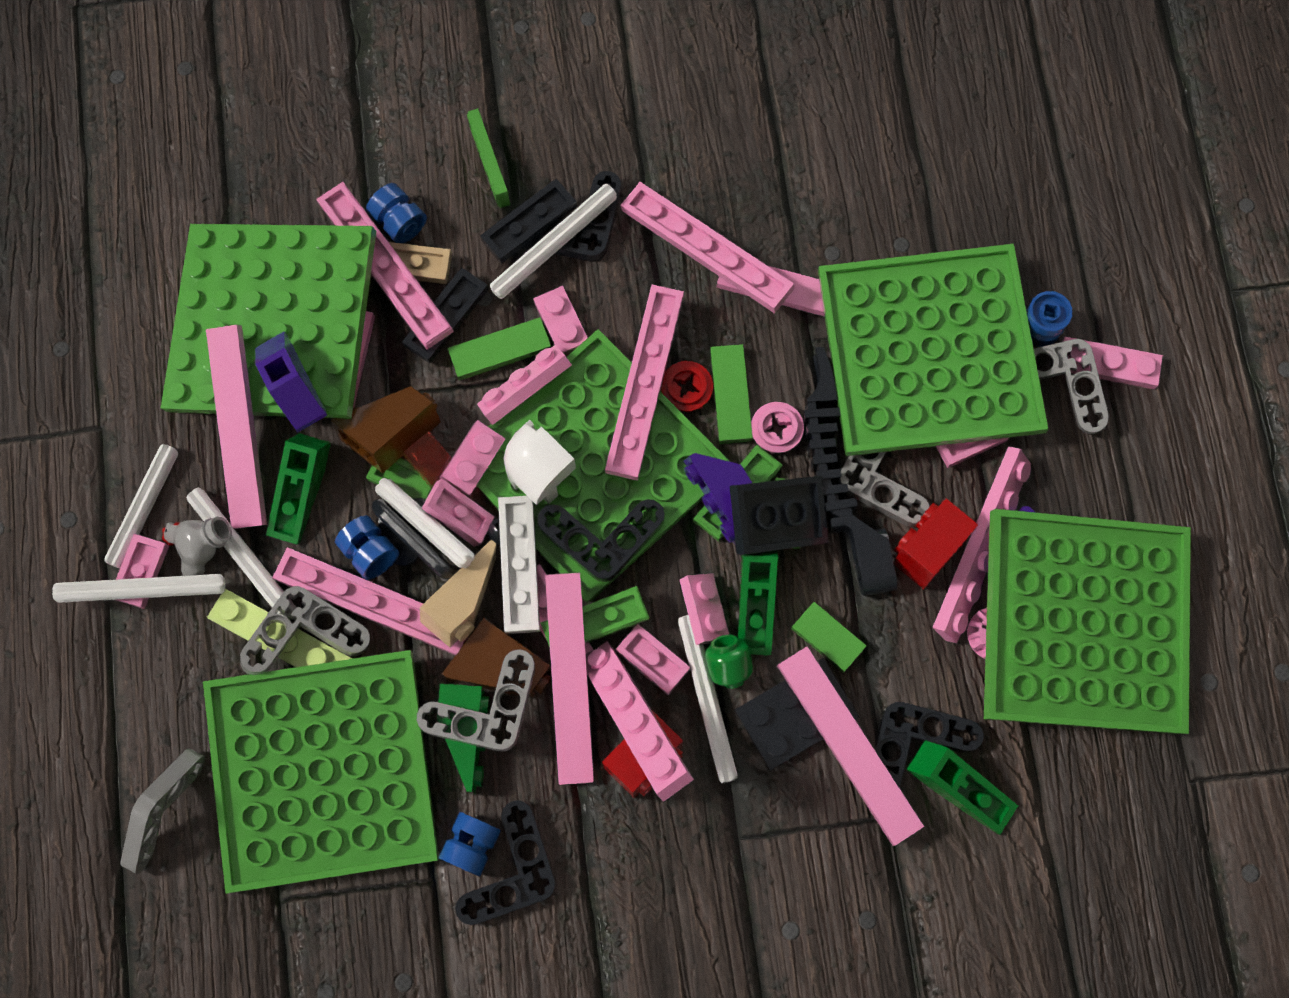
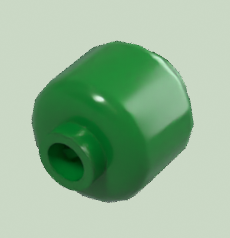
[705,635,753,689]

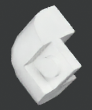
[504,420,576,505]

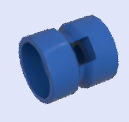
[366,183,427,244]
[1026,291,1072,347]
[335,515,399,580]
[439,812,501,877]

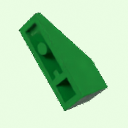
[266,433,331,545]
[738,550,778,655]
[907,740,1018,835]

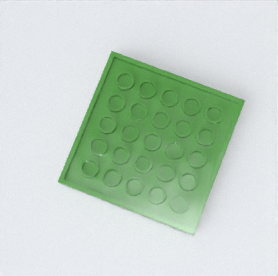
[161,224,377,419]
[818,244,1048,456]
[476,329,730,604]
[984,509,1191,734]
[203,650,439,893]

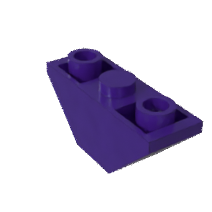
[255,331,327,432]
[684,453,752,545]

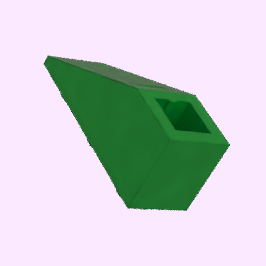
[437,684,490,795]

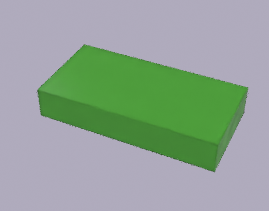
[366,458,441,500]
[791,602,866,673]

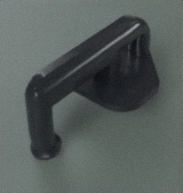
[372,498,461,580]

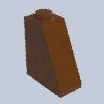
[331,386,441,473]
[442,618,552,698]

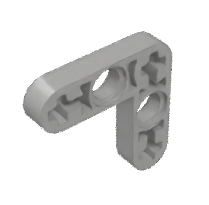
[1034,339,1108,434]
[838,452,929,527]
[240,586,370,675]
[417,650,535,751]
[120,748,205,874]

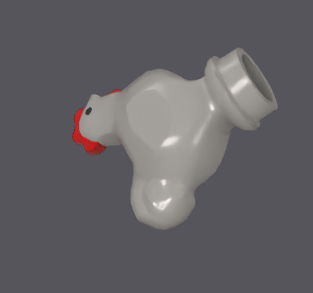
[162,516,232,576]

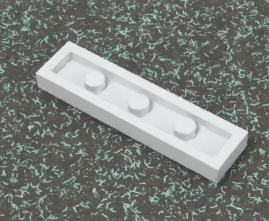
[498,496,540,634]

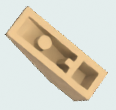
[420,540,496,648]

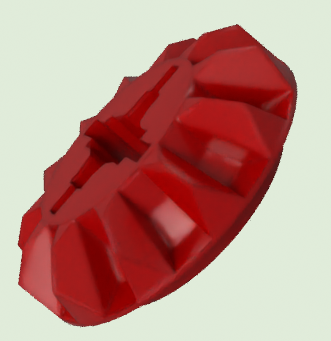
[661,361,713,413]

